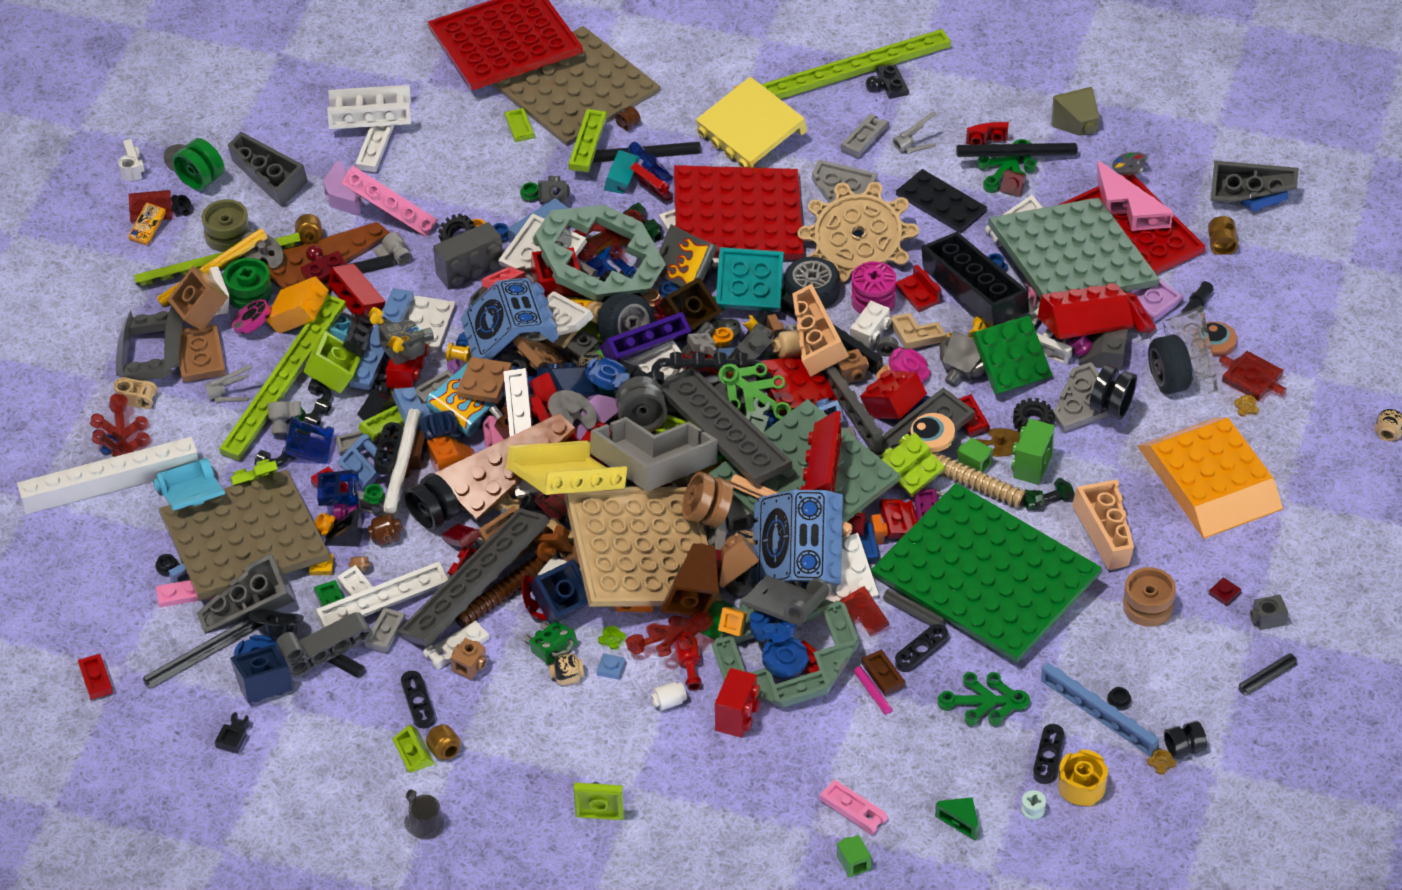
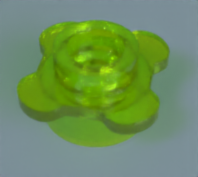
[598,626,625,650]

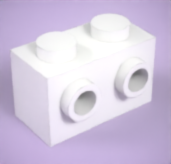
[850,301,891,349]

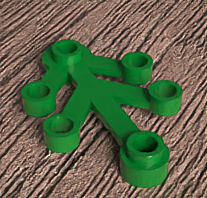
[978,139,1037,193]
[937,672,1030,726]

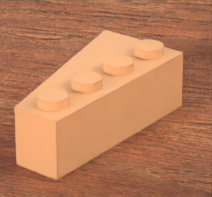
[793,284,849,377]
[1072,479,1134,570]

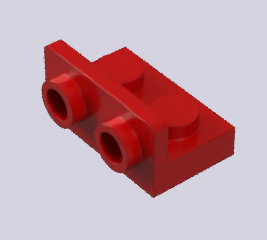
[896,264,942,312]

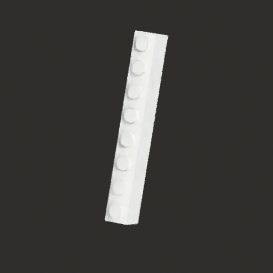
[17,437,198,515]

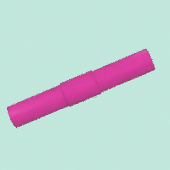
[854,666,893,715]

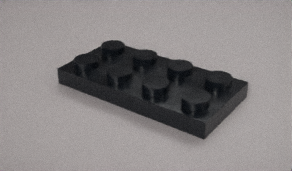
[896,169,987,233]

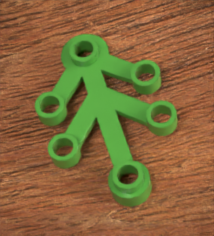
[719,363,792,420]

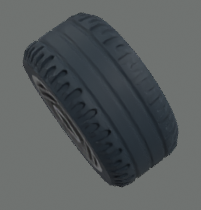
[1148,334,1192,394]

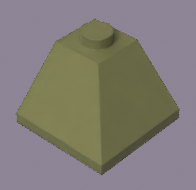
[1051,87,1100,136]

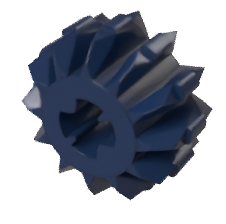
[420,410,458,439]

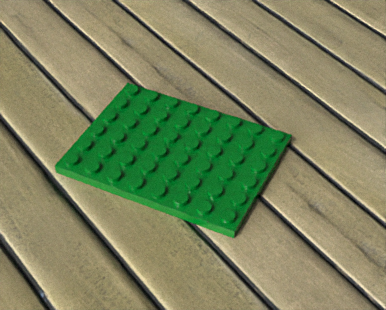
[871,483,1102,663]

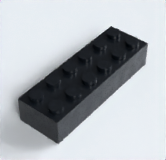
[921,232,1029,326]

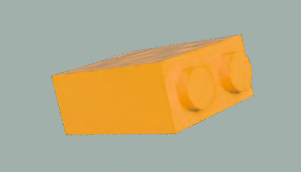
[265,276,329,333]

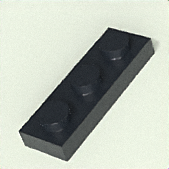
[342,312,373,358]

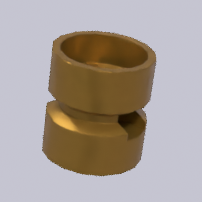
[1208,216,1238,255]

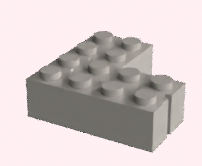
[590,417,718,491]

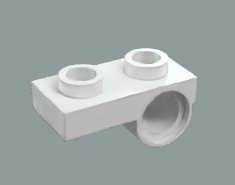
[118,139,145,181]

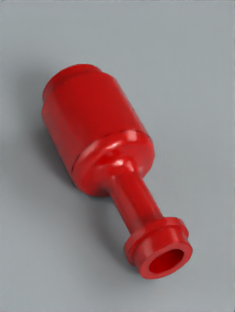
[674,632,702,691]

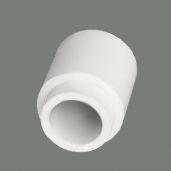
[650,682,687,711]

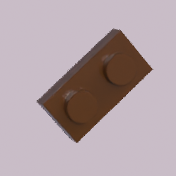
[861,649,905,696]

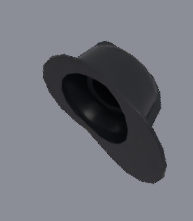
[248,610,304,641]

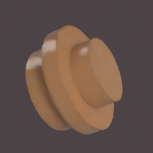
[348,556,371,571]

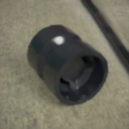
[1164,720,1207,759]

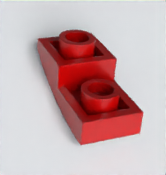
[966,122,1009,145]

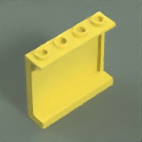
[696,77,807,168]
[506,441,627,495]

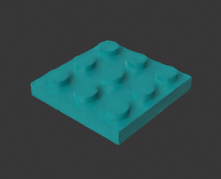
[716,247,784,312]

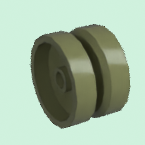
[201,199,251,252]

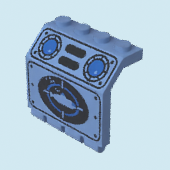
[461,278,559,360]
[752,490,843,586]

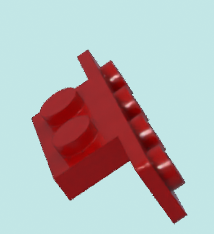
[529,373,579,442]

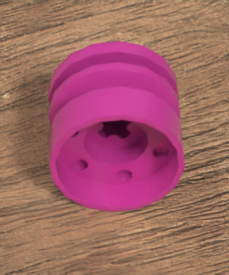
[851,261,896,314]

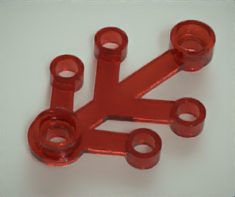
[577,209,643,261]
[90,393,150,457]
[625,611,714,657]

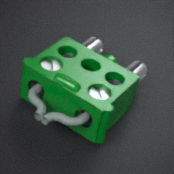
[523,621,578,665]

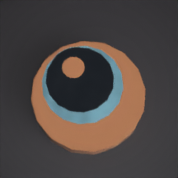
[1193,322,1237,357]

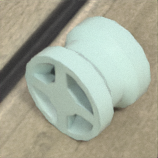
[1021,790,1046,820]

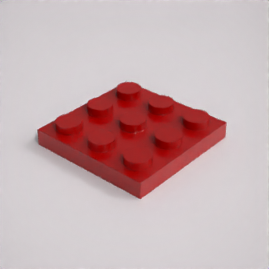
[757,356,837,415]

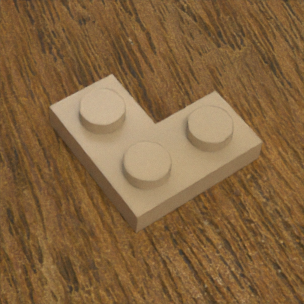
[890,313,946,350]

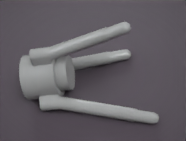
[893,112,936,154]
[205,365,252,403]

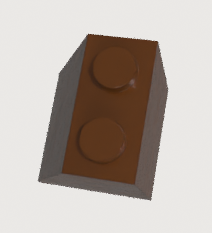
[660,543,719,618]

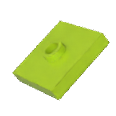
[573,782,624,820]

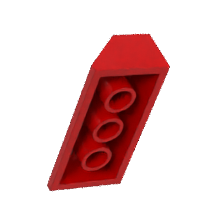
[1037,283,1134,339]
[801,411,842,492]

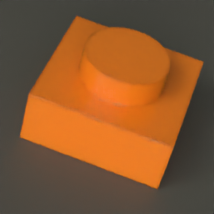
[871,514,888,545]

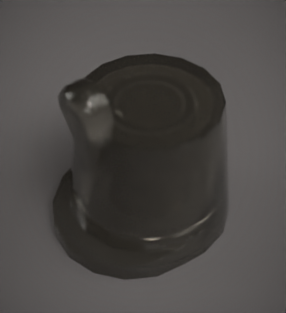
[404,789,445,840]

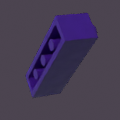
[600,312,691,361]

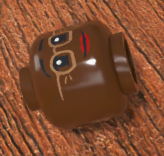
[368,514,403,546]

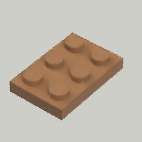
[179,323,226,383]
[512,335,570,370]

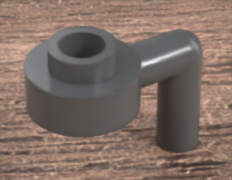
[876,336,905,357]

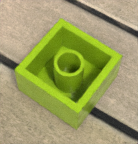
[303,331,360,394]

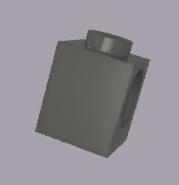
[1250,594,1288,630]

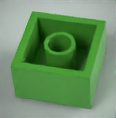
[1011,418,1055,485]

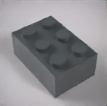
[433,222,503,289]

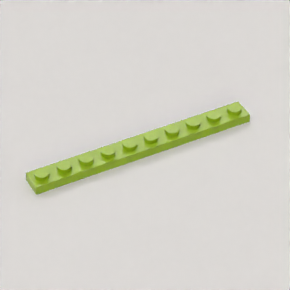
[761,29,951,99]
[219,294,346,461]

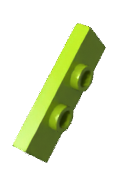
[358,406,405,442]

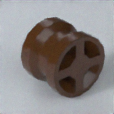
[615,106,641,131]

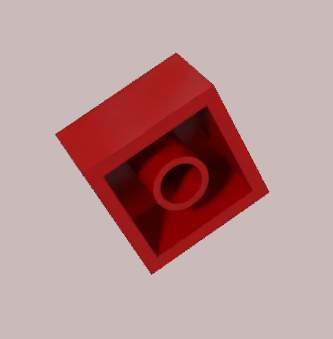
[531,247,581,297]
[860,370,927,419]
[714,668,760,738]

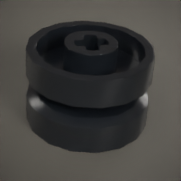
[1089,364,1137,420]
[404,473,460,531]

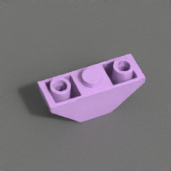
[323,160,363,215]
[573,395,618,441]

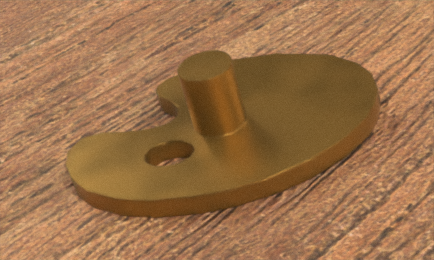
[975,428,1020,457]

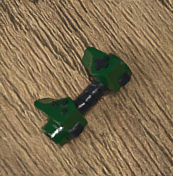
[623,202,663,242]
[1023,478,1074,511]

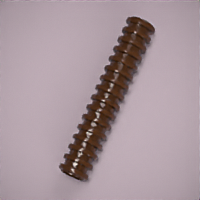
[455,555,548,628]

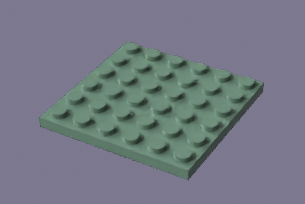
[988,198,1160,299]
[709,399,900,522]

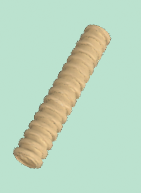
[931,452,1026,509]

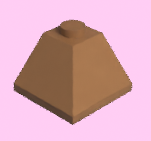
[718,533,759,588]

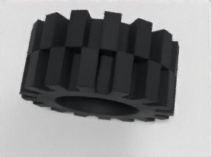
[438,214,477,242]
[1013,398,1053,433]

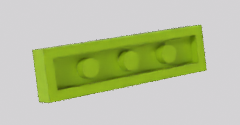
[568,109,607,172]

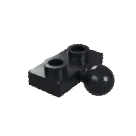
[865,64,909,99]

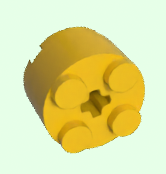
[1058,749,1108,806]

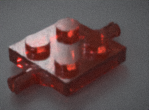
[1219,351,1287,401]

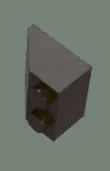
[658,277,723,331]

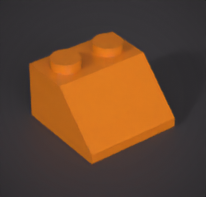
[427,435,475,472]

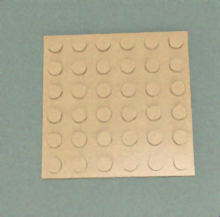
[563,487,722,607]

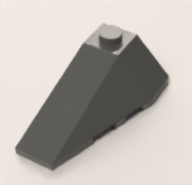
[1210,160,1299,203]
[1079,329,1128,371]
[197,554,296,634]

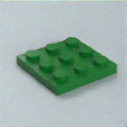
[972,315,1053,395]

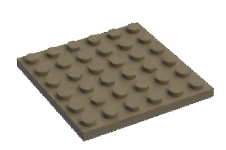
[491,26,661,146]
[159,469,330,601]

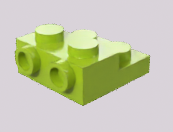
[882,432,945,497]

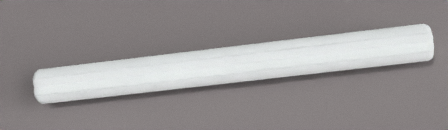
[383,408,421,514]

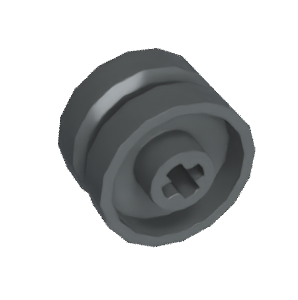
[615,376,667,432]

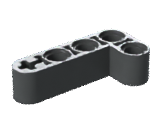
[276,612,372,676]

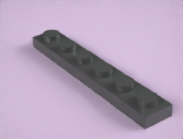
[822,365,885,453]

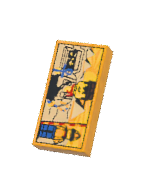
[128,202,166,246]

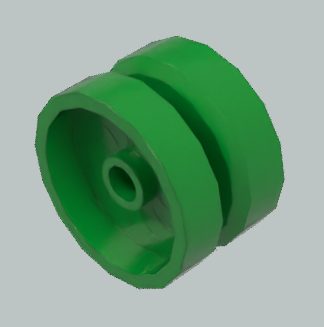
[171,138,225,192]
[223,258,273,310]

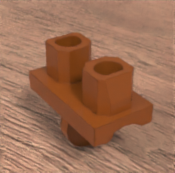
[531,525,572,561]

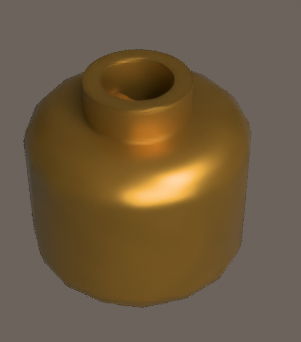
[294,214,323,244]
[426,724,461,760]

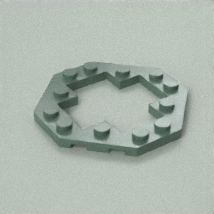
[533,205,666,301]
[712,596,859,708]

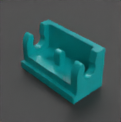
[604,150,640,194]

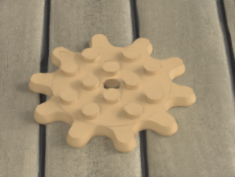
[798,182,919,283]

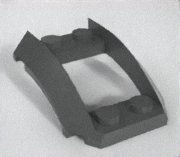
[116,305,184,381]

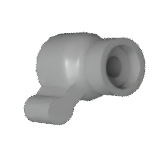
[374,232,412,265]
[268,401,301,435]

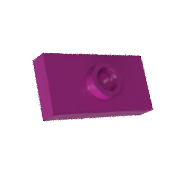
[914,489,938,521]

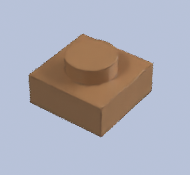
[767,314,784,341]

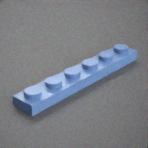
[349,288,414,390]
[1041,663,1159,758]

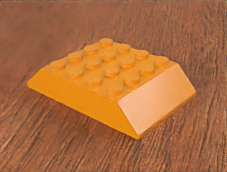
[1137,417,1283,539]

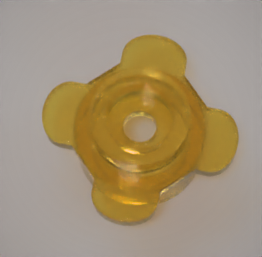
[1234,395,1259,416]
[1147,749,1176,774]

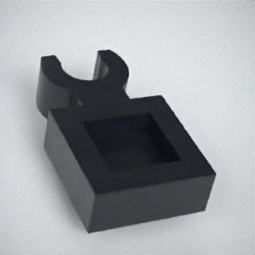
[215,712,250,753]

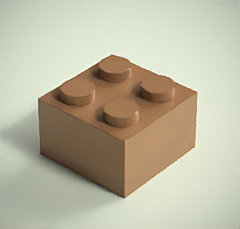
[167,266,228,331]

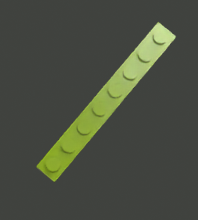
[133,232,301,286]

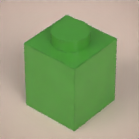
[957,437,993,473]
[836,835,871,877]

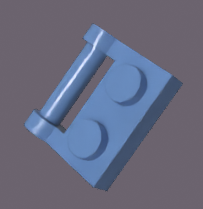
[337,434,387,490]

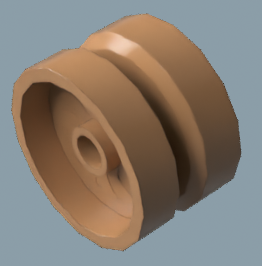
[682,471,733,528]
[1123,567,1176,627]

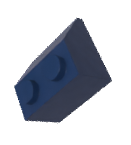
[537,362,599,396]
[528,559,588,625]
[230,644,293,703]

